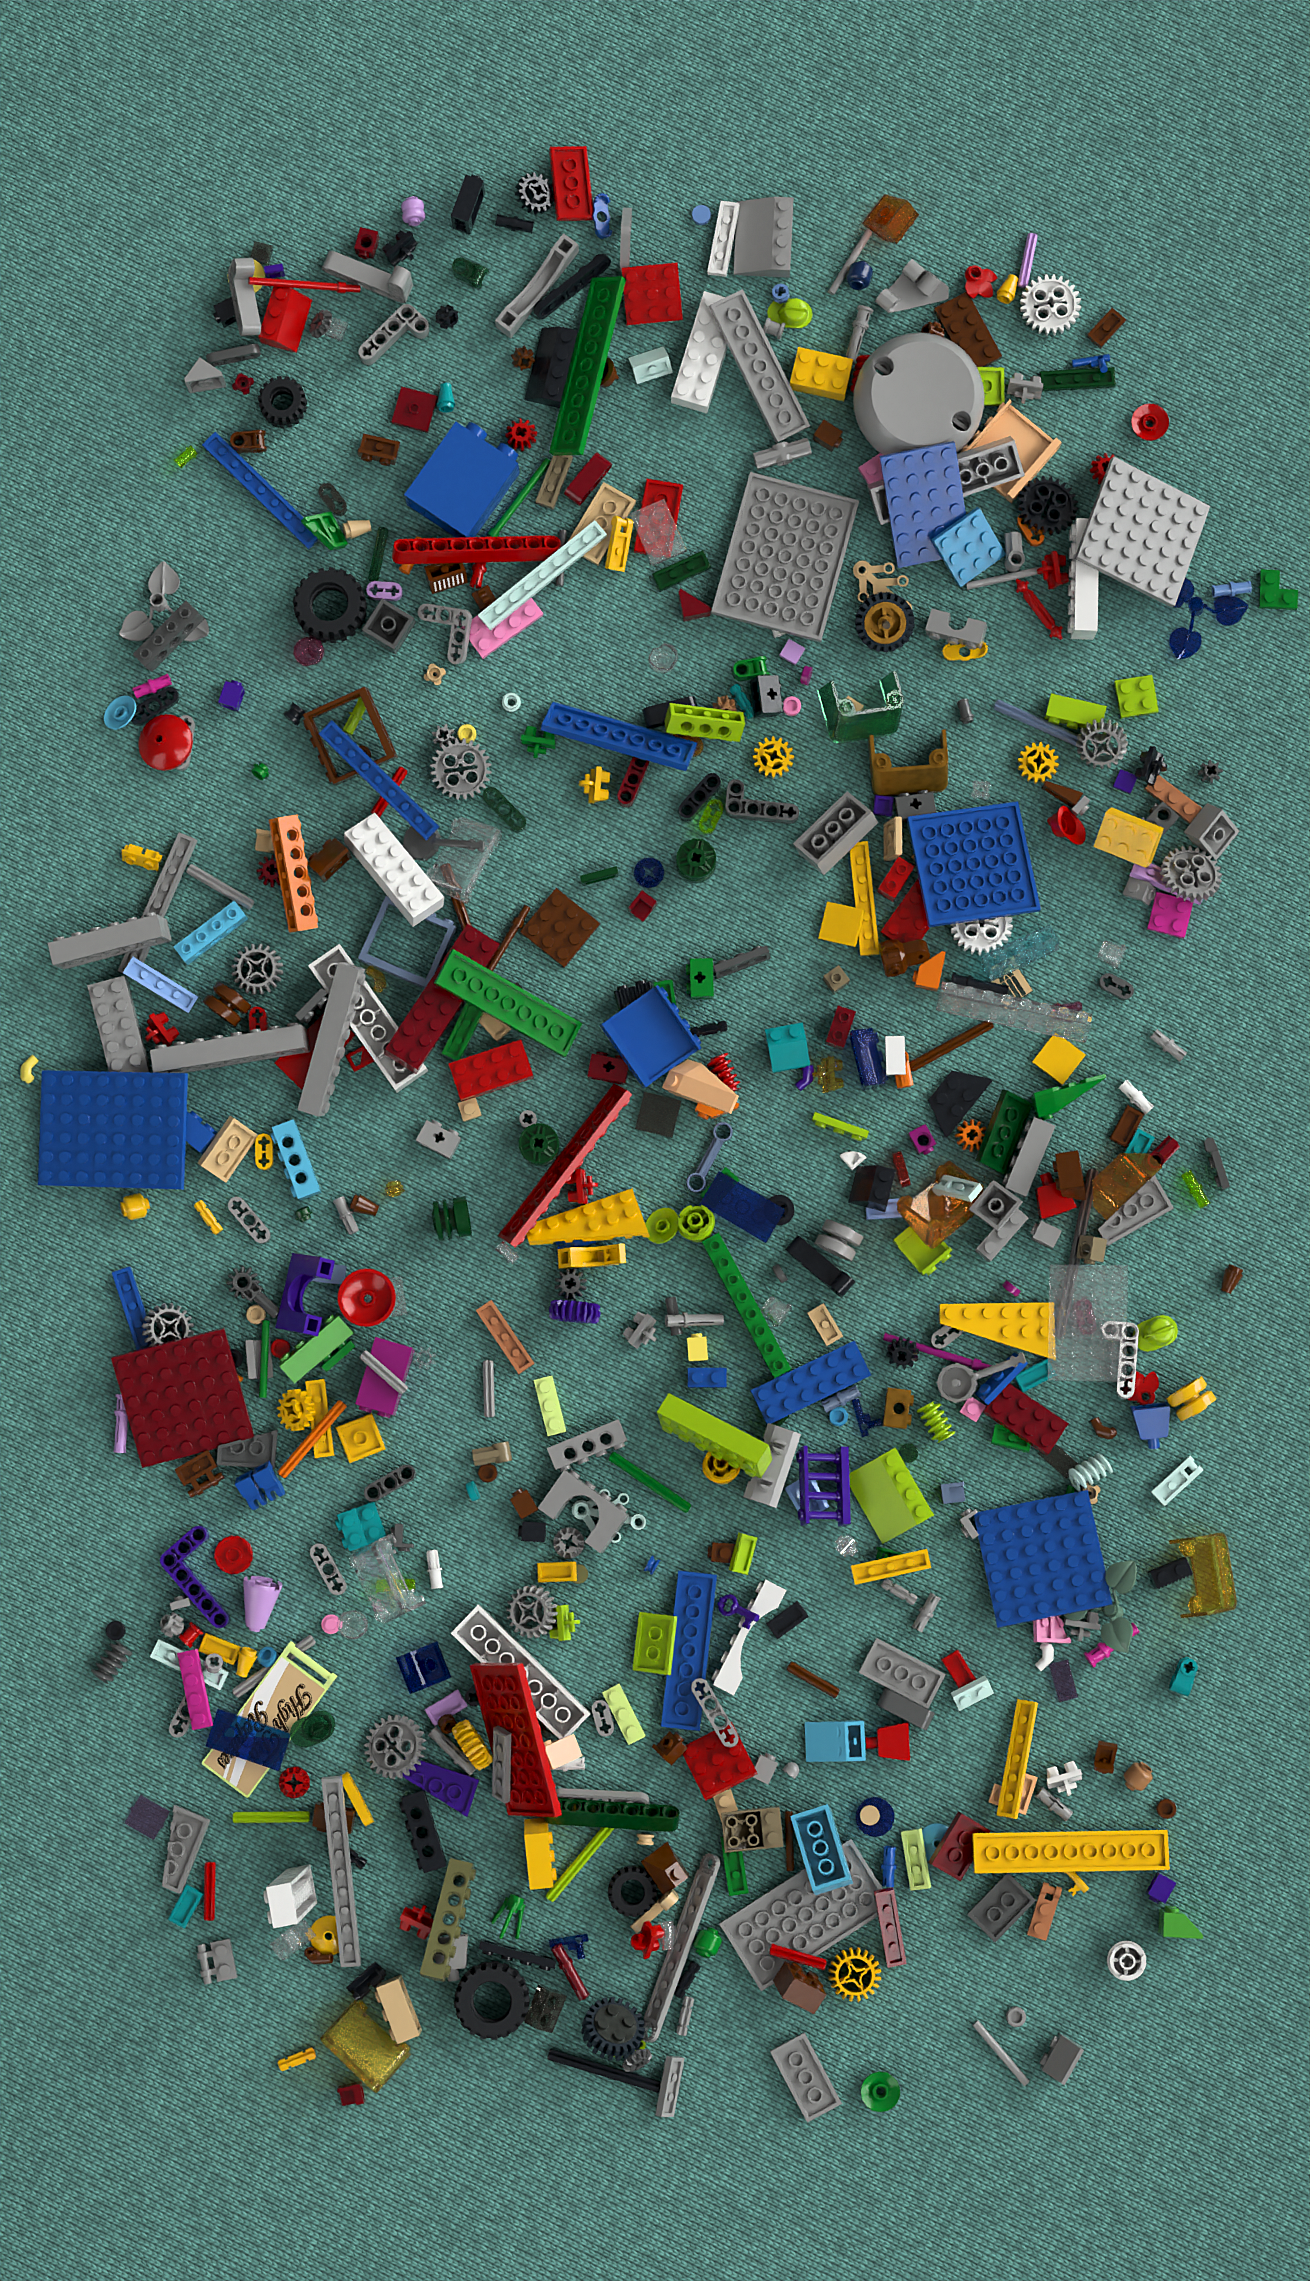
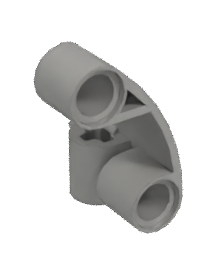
[875,259,949,313]

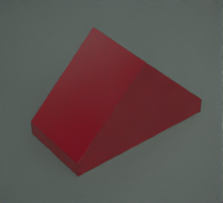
[678,588,712,621]

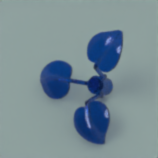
[1169,578,1248,659]

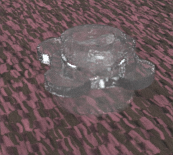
[971,780,991,800]

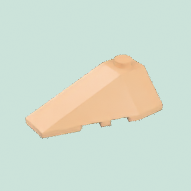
[662,1059,739,1114]

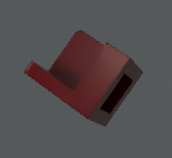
[628,890,657,922]
[337,2081,366,2106]

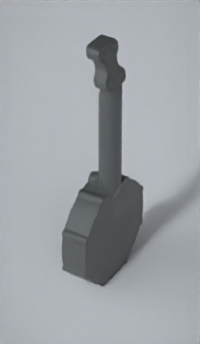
[403,826,485,861]

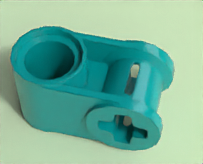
[1169,1657,1198,1696]

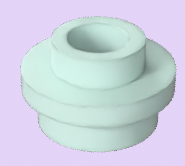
[502,693,521,712]

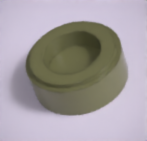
[572,1564,588,1584]

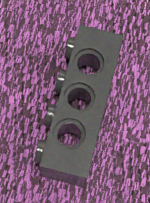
[133,601,205,672]

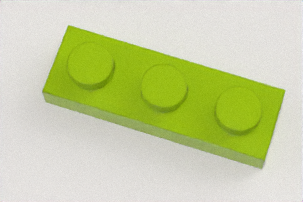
[812,1112,869,1141]

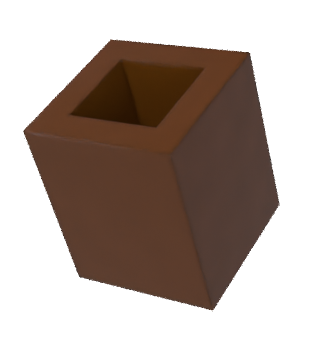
[813,420,843,452]
[510,1488,539,1519]

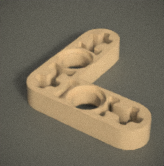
[630,1889,679,1934]

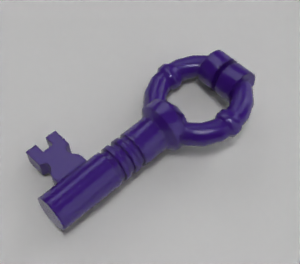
[717,1594,760,1629]

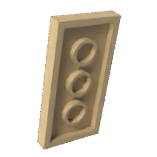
[568,482,636,566]

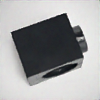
[213,297,237,328]
[518,1522,546,1542]

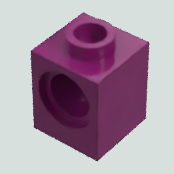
[907,1124,936,1155]

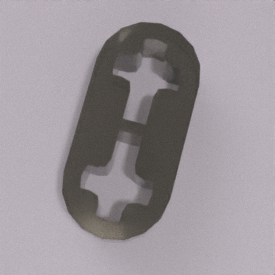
[318,483,347,516]

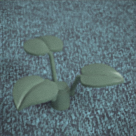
[1064,1560,1137,1653]

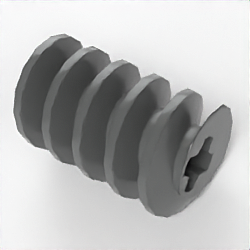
[91,1640,132,1684]

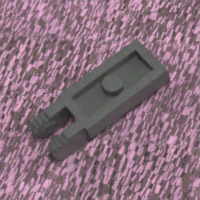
[1204,1137,1230,1190]

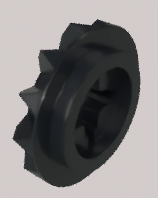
[764,1195,794,1226]

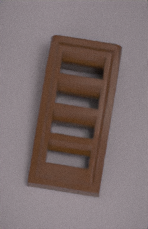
[1042,781,1083,808]

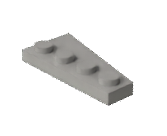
[1097,1175,1174,1247]
[162,1805,210,1894]

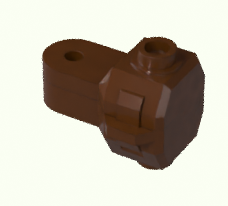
[878,939,930,977]

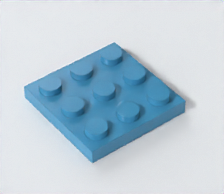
[931,507,1005,587]

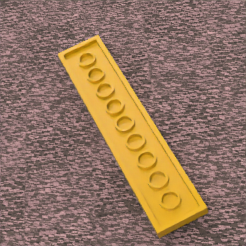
[972,1830,1170,1874]

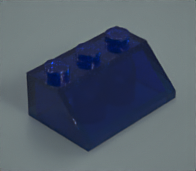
[849,1028,888,1091]

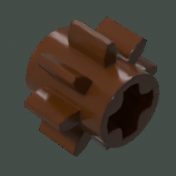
[921,321,944,337]
[511,346,535,371]

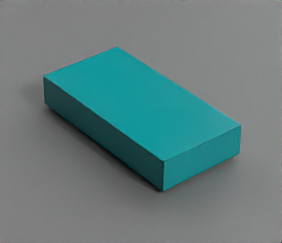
[1014,1358,1057,1393]
[167,1884,204,1929]

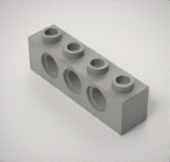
[547,1419,627,1472]

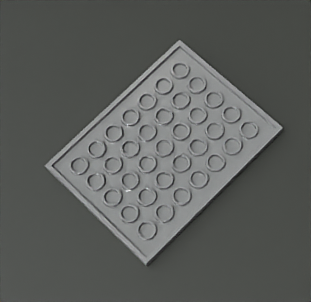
[711,472,859,643]

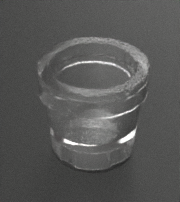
[1097,940,1127,969]
[761,1296,792,1327]

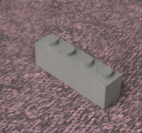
[1002,1117,1055,1198]

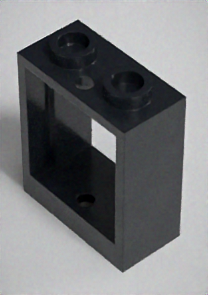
[451,175,485,234]

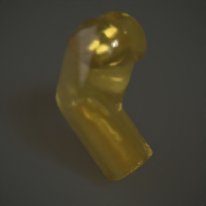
[365,965,386,993]

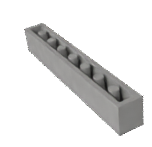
[297,962,366,1117]

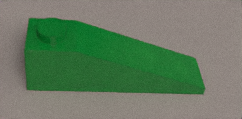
[1030,1074,1106,1121]

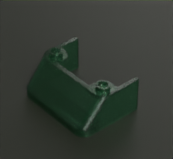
[817,671,904,744]

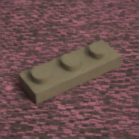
[535,455,573,510]

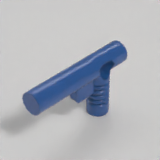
[1072,354,1110,373]

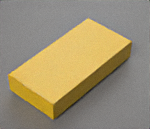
[537,1561,577,1583]
[198,1633,242,1665]

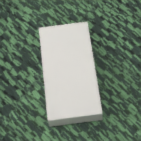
[885,1036,906,1075]

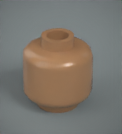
[1124,1762,1153,1791]

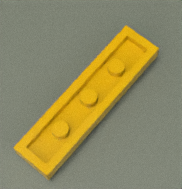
[305,1379,335,1458]
[851,1549,931,1585]

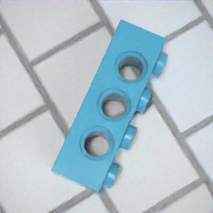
[174,901,248,965]
[270,1119,321,1200]

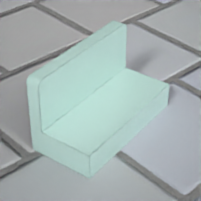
[628,347,673,384]

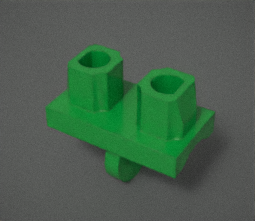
[521,726,556,759]

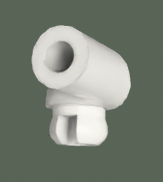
[1034,1643,1054,1671]

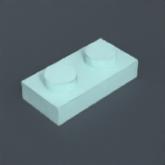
[951,1675,994,1711]

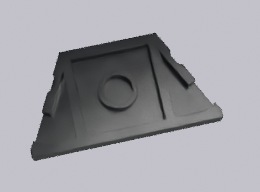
[928,1071,993,1138]

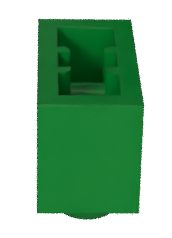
[686,958,714,999]

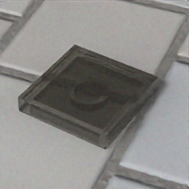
[635,1092,681,1138]

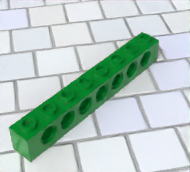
[702,1233,791,1379]

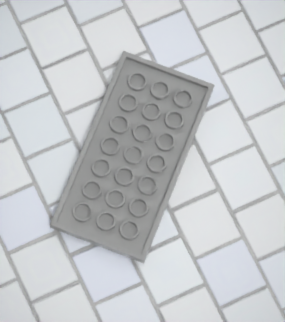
[719,1838,883,1991]

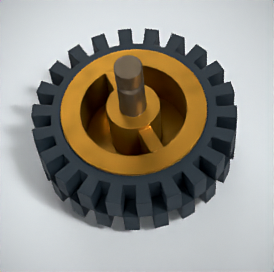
[855,592,915,652]

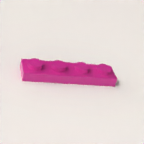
[177,1649,213,1730]

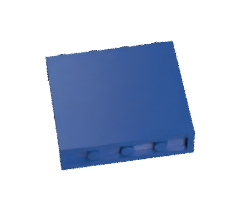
[599,985,701,1088]

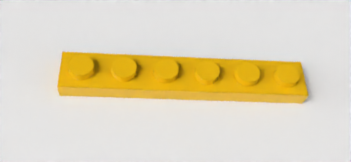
[849,841,880,956]
[996,1699,1038,1819]

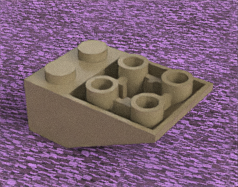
[721,1806,784,1853]

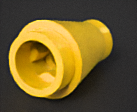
[997,274,1019,304]
[236,1647,257,1677]

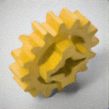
[753,736,794,779]
[1017,742,1059,784]
[277,1389,315,1431]

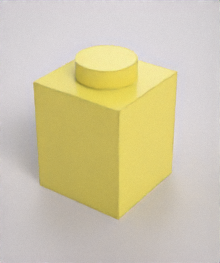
[687,1333,708,1362]

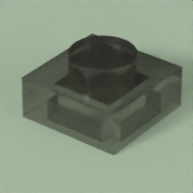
[250,241,273,266]

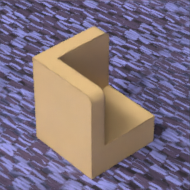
[255,829,275,854]

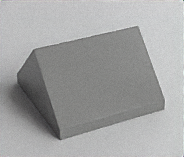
[184,357,227,394]

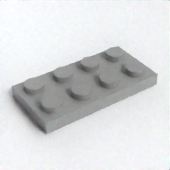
[858,1638,946,1709]
[770,2032,842,2123]

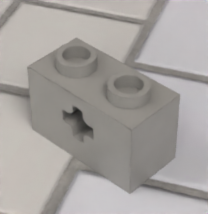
[416,1119,461,1160]

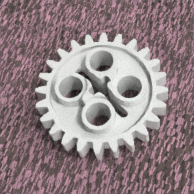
[1020,274,1081,336]
[950,916,1013,956]

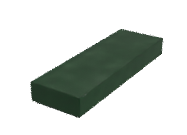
[652,550,711,592]

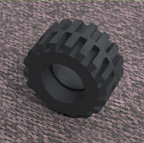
[258,376,307,428]
[608,1865,657,1917]

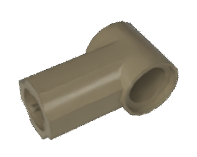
[472,1441,512,1466]

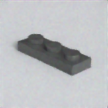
[713,945,770,979]

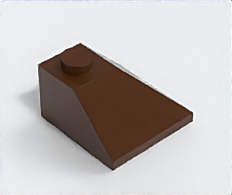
[641,1842,689,1894]

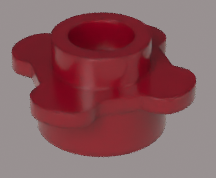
[232,373,254,395]

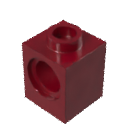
[354,227,380,259]

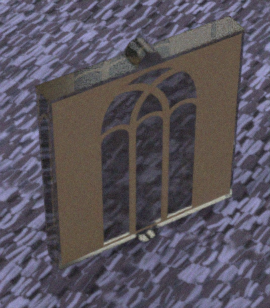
[989,963,1033,1008]

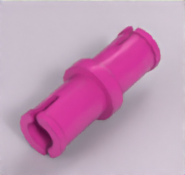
[133,673,172,699]

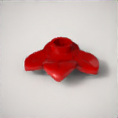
[965,265,998,299]
[1122,1371,1159,1405]

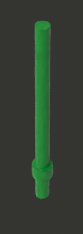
[486,458,551,537]

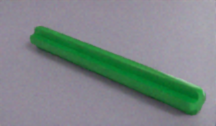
[608,1452,691,1513]

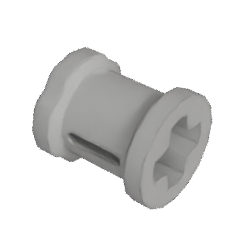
[763,318,785,340]
[519,1110,537,1128]

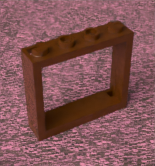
[303,686,398,785]

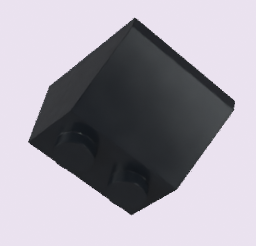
[848,1165,896,1212]

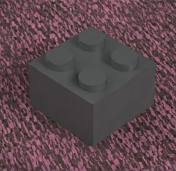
[362,598,416,655]

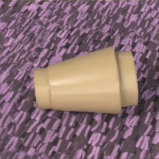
[342,520,371,539]

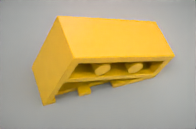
[524,1818,557,1890]

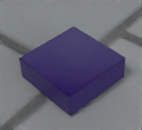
[264,263,285,279]
[1113,769,1137,795]
[873,795,894,817]

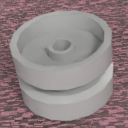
[814,1219,863,1262]

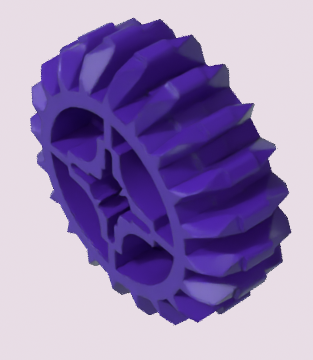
[549,1300,601,1324]

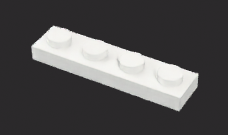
[707,201,740,277]

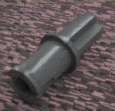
[665,1297,683,1336]

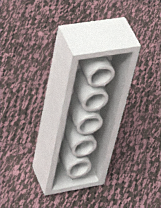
[671,291,728,413]
[1067,518,1099,640]
[344,813,444,927]

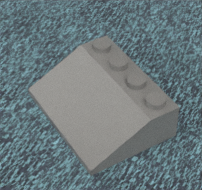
[734,197,794,278]

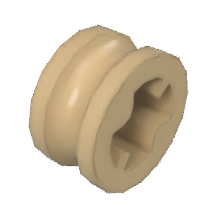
[636,1833,654,1845]

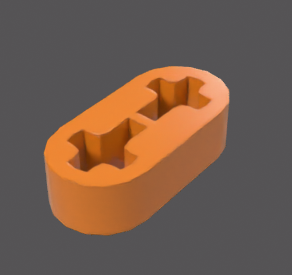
[1017,517,1044,547]

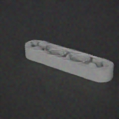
[691,1678,739,1748]

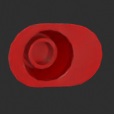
[1047,806,1086,845]

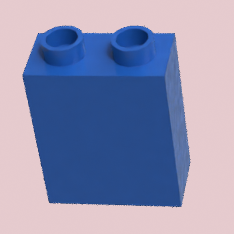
[404,422,520,538]

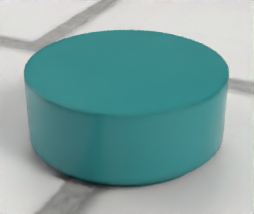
[466,1481,480,1501]

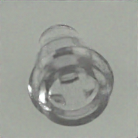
[658,1921,676,1951]

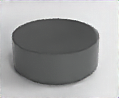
[772,1264,788,1283]

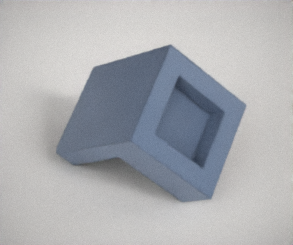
[940,1482,965,1504]

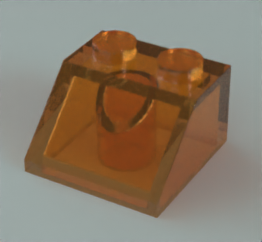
[862,194,919,244]

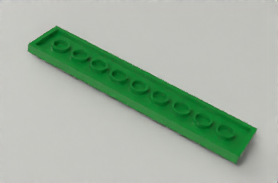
[549,276,626,456]

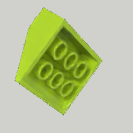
[849,1448,934,1544]

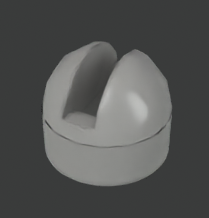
[782,1762,799,1779]

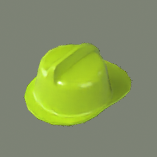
[767,298,812,328]
[1132,1315,1178,1352]

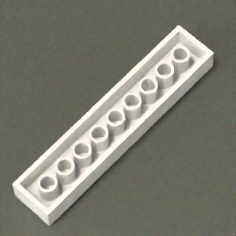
[264,1864,317,1928]

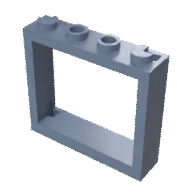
[358,896,457,989]

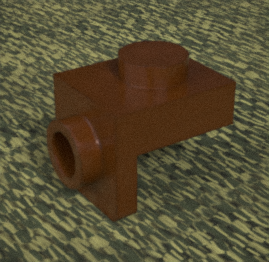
[1093,1740,1118,1774]

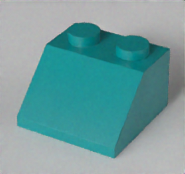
[765,1022,810,1073]

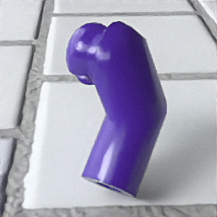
[795,1065,814,1091]

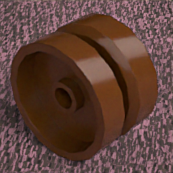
[202,981,251,1027]

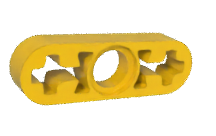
[340,1772,374,1827]

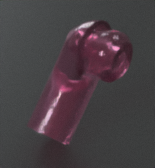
[1052,1001,1082,1016]

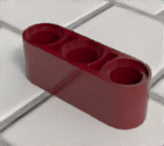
[564,452,612,506]
[617,757,649,808]

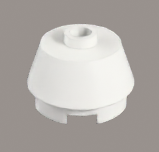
[1107,1941,1146,1981]

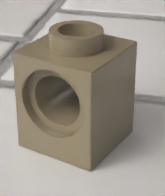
[823,965,850,994]
[1076,1235,1107,1265]

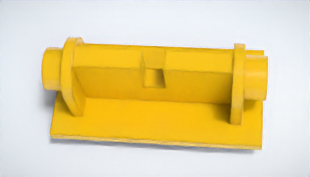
[122,844,162,871]

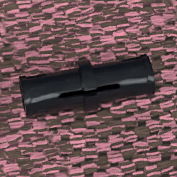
[495,214,534,234]

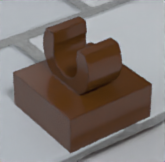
[472,585,496,611]

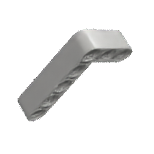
[322,251,413,303]

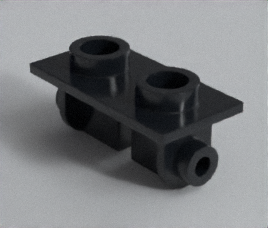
[346,1961,387,2001]

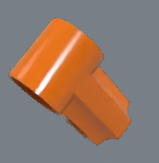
[894,1051,913,1089]

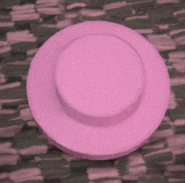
[321,1614,341,1634]

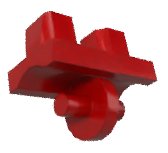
[1037,551,1069,589]
[145,1012,179,1047]
[567,1168,598,1205]
[399,1904,434,1940]
[630,1921,664,1959]

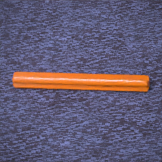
[277,1400,347,1478]

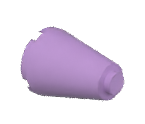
[243,1576,282,1632]

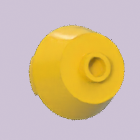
[702,1451,740,1485]

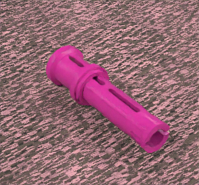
[1084,1622,1140,1668]

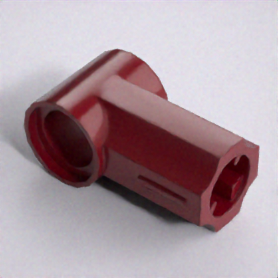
[1144,1135,1180,1171]

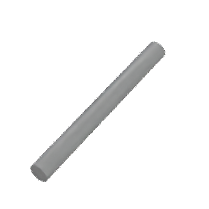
[828,229,872,295]
[966,567,1040,590]
[972,2020,1030,2086]

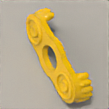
[942,641,988,661]

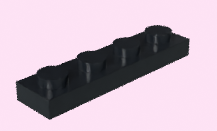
[479,1939,557,1971]

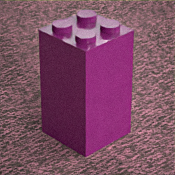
[355,1337,415,1418]

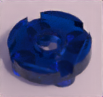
[855,1797,895,1837]

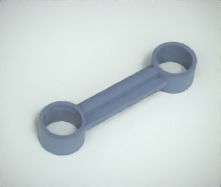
[686,1122,733,1193]

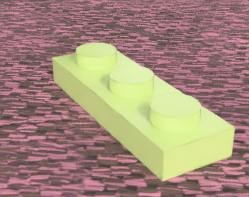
[534,1376,567,1436]
[602,1683,646,1745]
[901,1828,931,1891]

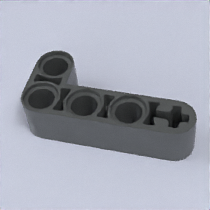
[725,779,799,824]

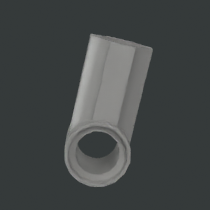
[1004,532,1025,572]

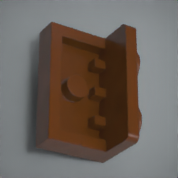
[357,433,400,466]

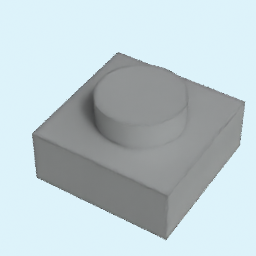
[1071,796,1090,816]
[170,1595,193,1610]

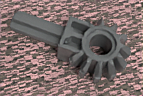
[226,1266,280,1318]

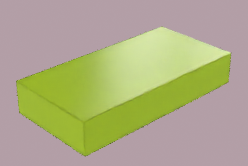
[728,1532,757,1575]

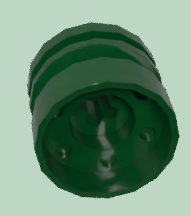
[676,838,716,883]
[519,1123,560,1166]
[432,1196,472,1241]

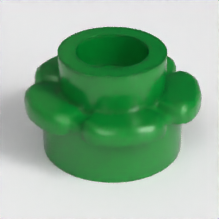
[251,763,269,780]

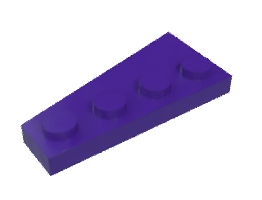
[403,1757,480,1817]

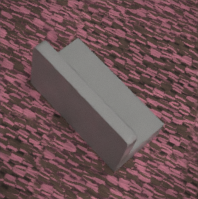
[245,1340,273,1380]

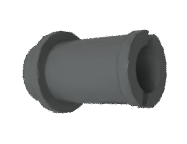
[957,699,974,724]

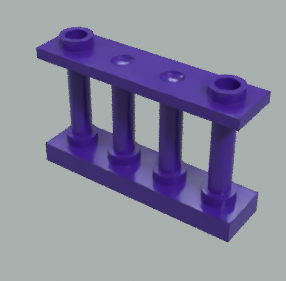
[796,1446,851,1527]

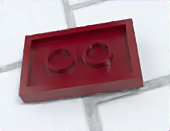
[928,1811,990,1882]

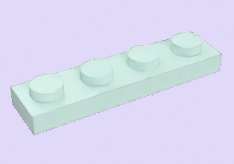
[150,1639,229,1690]

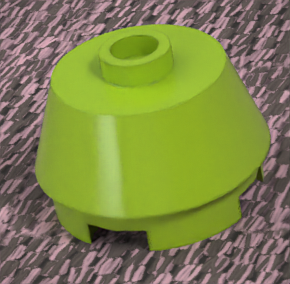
[678,1205,715,1243]

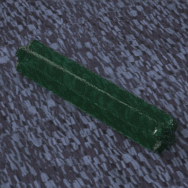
[368,527,388,582]

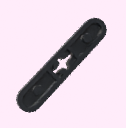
[534,253,611,319]

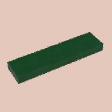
[1039,367,1116,391]

